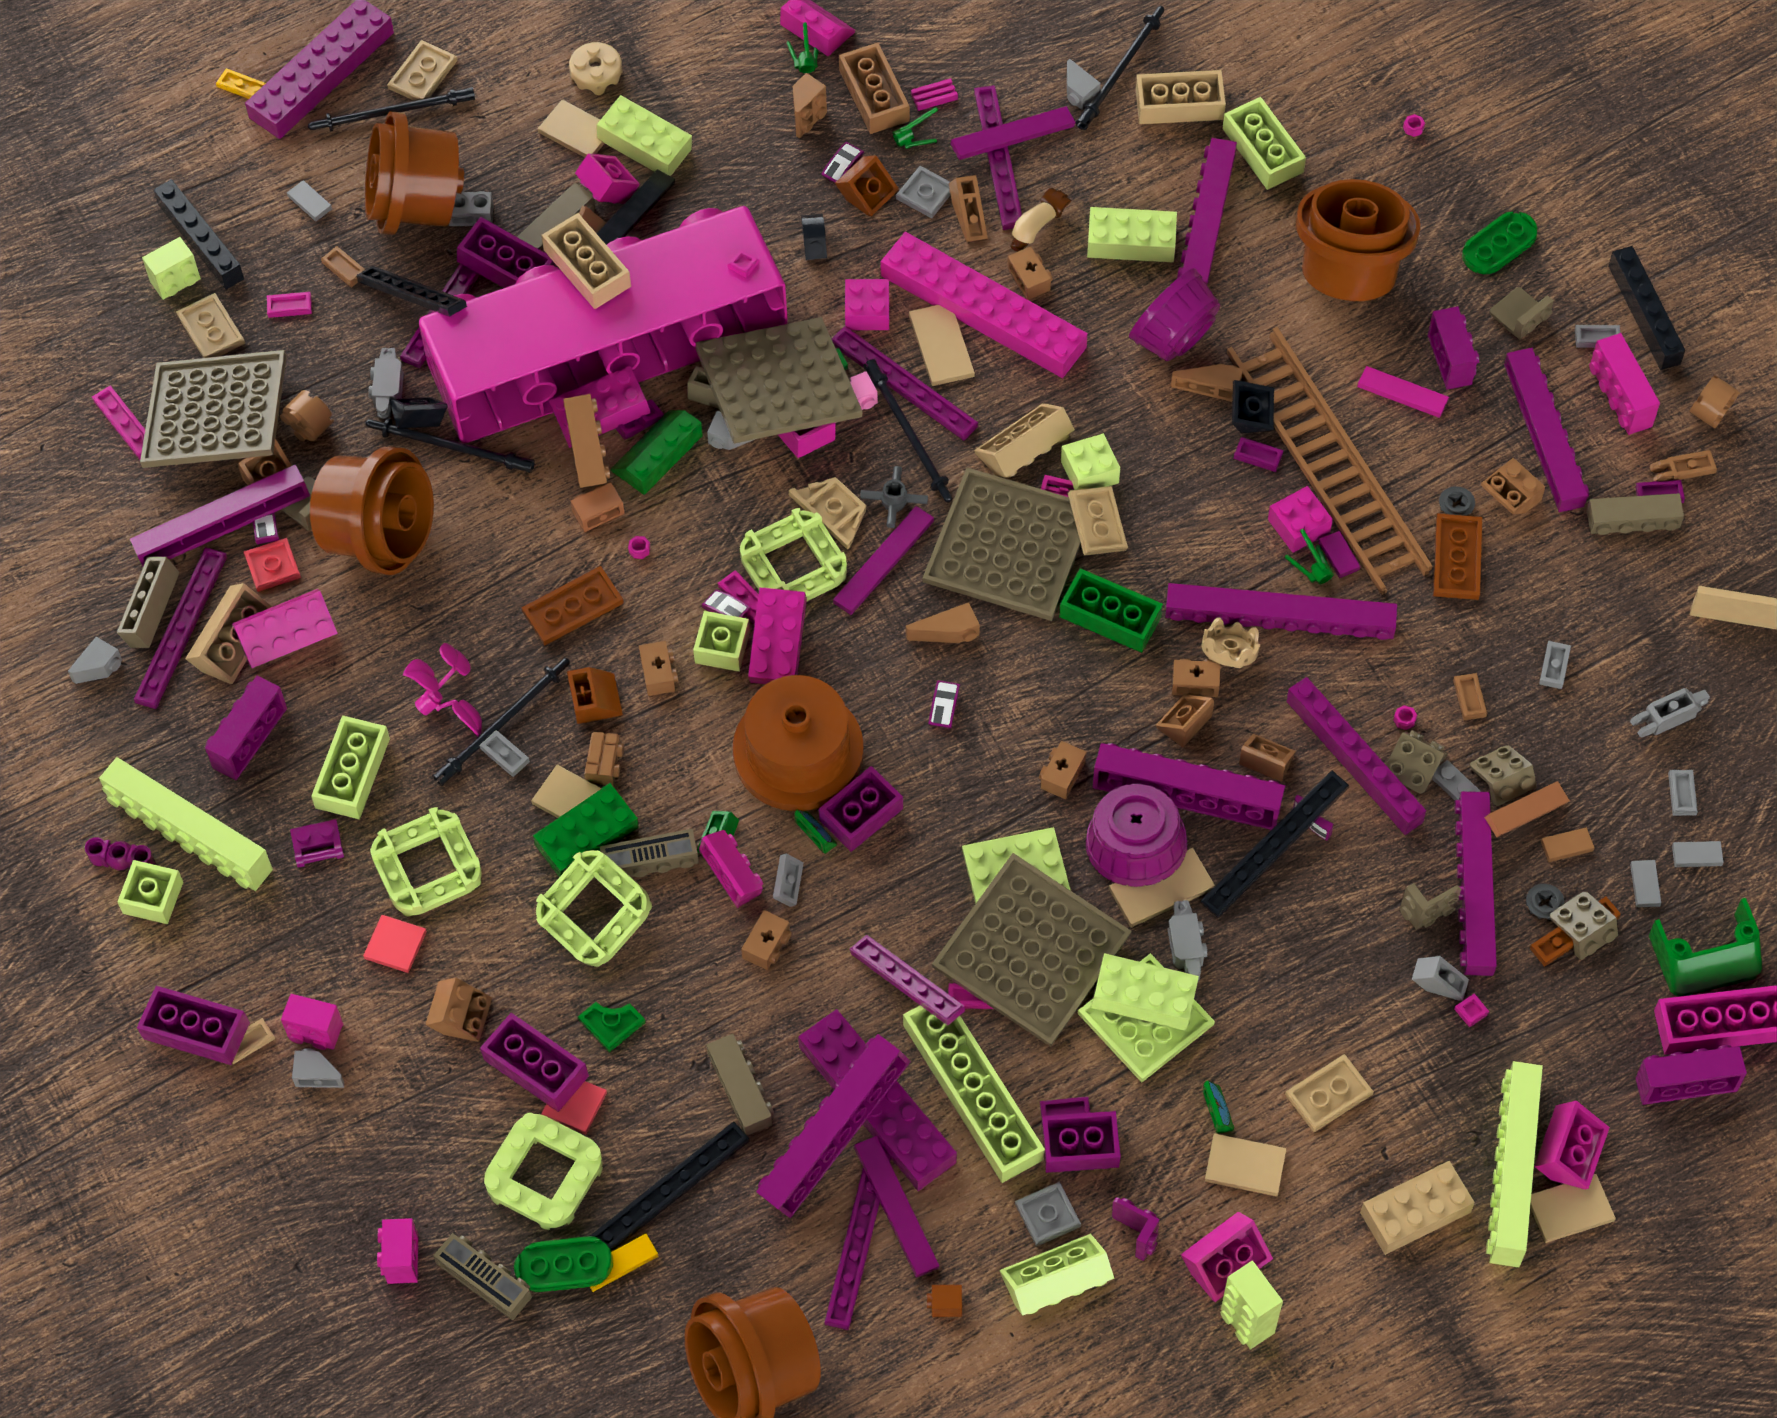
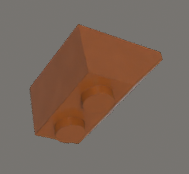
[835,155,899,216]

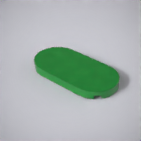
[1462,211,1537,274]
[514,1236,613,1292]

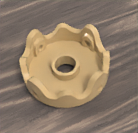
[569,42,623,95]
[1201,618,1260,668]

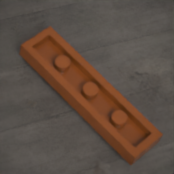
[1530,896,1621,967]

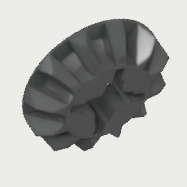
[1439,486,1475,516]
[1526,884,1565,920]

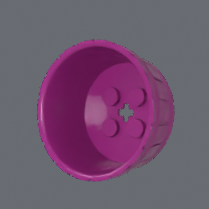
[1129,268,1220,361]
[1086,784,1188,887]

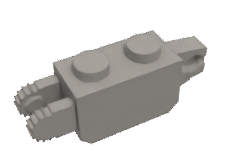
[369,348,404,421]
[1630,688,1710,738]
[1168,900,1207,982]

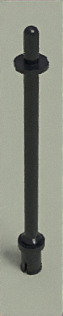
[1075,6,1164,130]
[308,86,475,132]
[863,359,953,503]
[365,418,535,473]
[432,658,570,786]

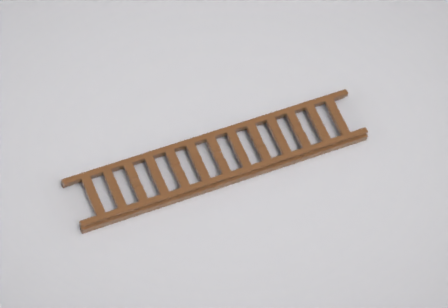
[1227,327,1432,595]

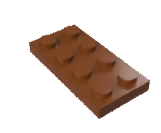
[1433,513,1482,600]
[521,566,624,646]

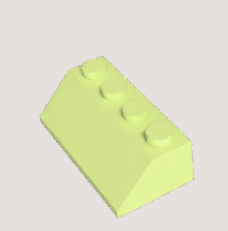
[1000,1234,1114,1316]

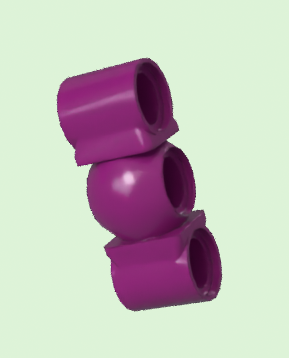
[85,837,156,871]

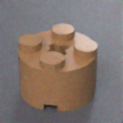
[1689,375,1740,429]
[280,390,334,442]

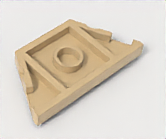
[789,477,866,550]

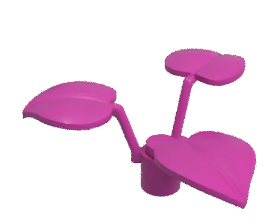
[403,643,482,737]

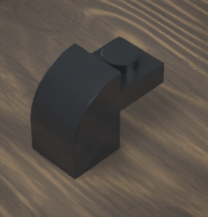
[801,213,827,260]

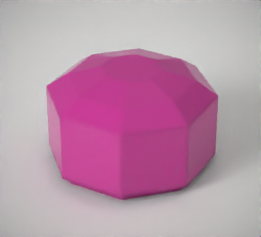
[1403,114,1425,137]
[628,536,650,559]
[1393,705,1417,730]

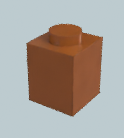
[927,1285,962,1317]

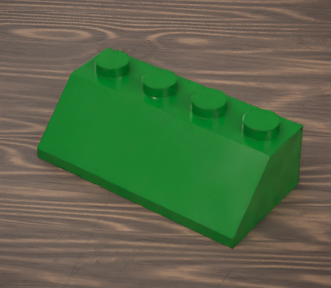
[611,410,703,495]

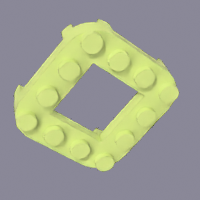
[740,508,847,601]
[370,807,482,917]
[536,850,652,967]
[484,1113,603,1230]

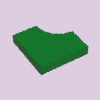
[578,1002,646,1053]

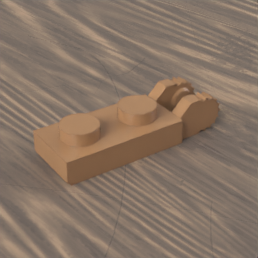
[1650,450,1717,482]

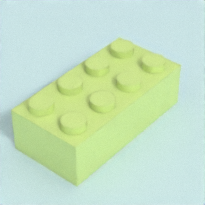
[597,95,692,176]
[1223,97,1306,190]
[1087,207,1177,262]
[311,715,390,819]
[1091,953,1199,1031]
[1220,1260,1283,1350]

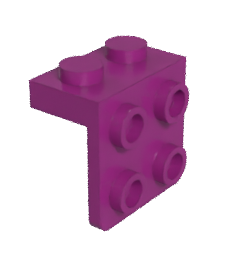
[1112,1197,1160,1261]

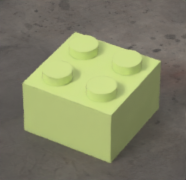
[142,237,201,300]
[1061,433,1120,490]
[693,611,750,672]
[118,860,183,924]

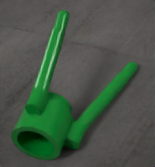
[787,22,818,73]
[892,107,938,149]
[1285,529,1334,585]

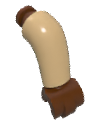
[1010,188,1072,252]

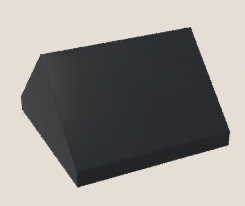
[1232,380,1274,434]
[390,397,447,429]

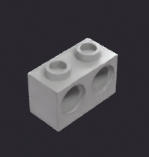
[449,191,494,226]

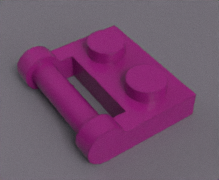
[290,819,344,868]

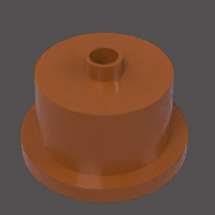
[365,112,464,235]
[1296,179,1420,301]
[310,446,434,575]
[733,675,864,811]
[685,1287,821,1418]

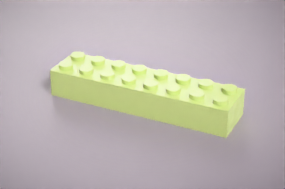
[99,757,273,891]
[903,1006,1045,1183]
[1486,1061,1543,1267]

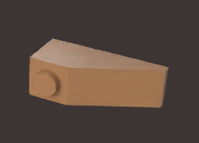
[949,175,988,242]
[1171,364,1243,402]
[905,602,980,643]

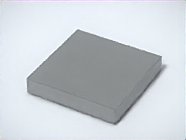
[896,166,951,218]
[1015,1181,1081,1247]

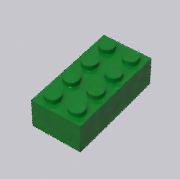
[1059,568,1163,653]
[533,783,638,877]

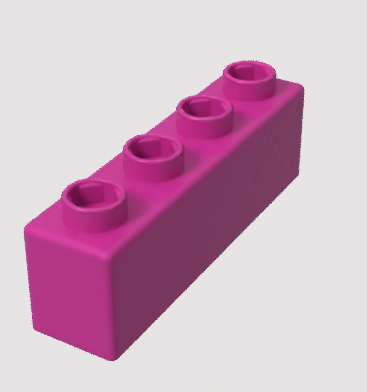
[419,206,788,444]

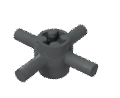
[860,466,928,528]

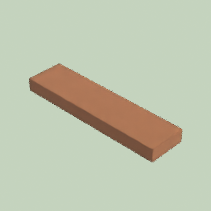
[1484,781,1570,837]

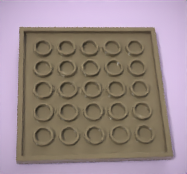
[695,317,862,444]
[140,350,287,468]
[923,467,1081,621]
[932,853,1132,1047]

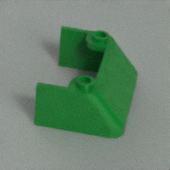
[1649,898,1762,997]

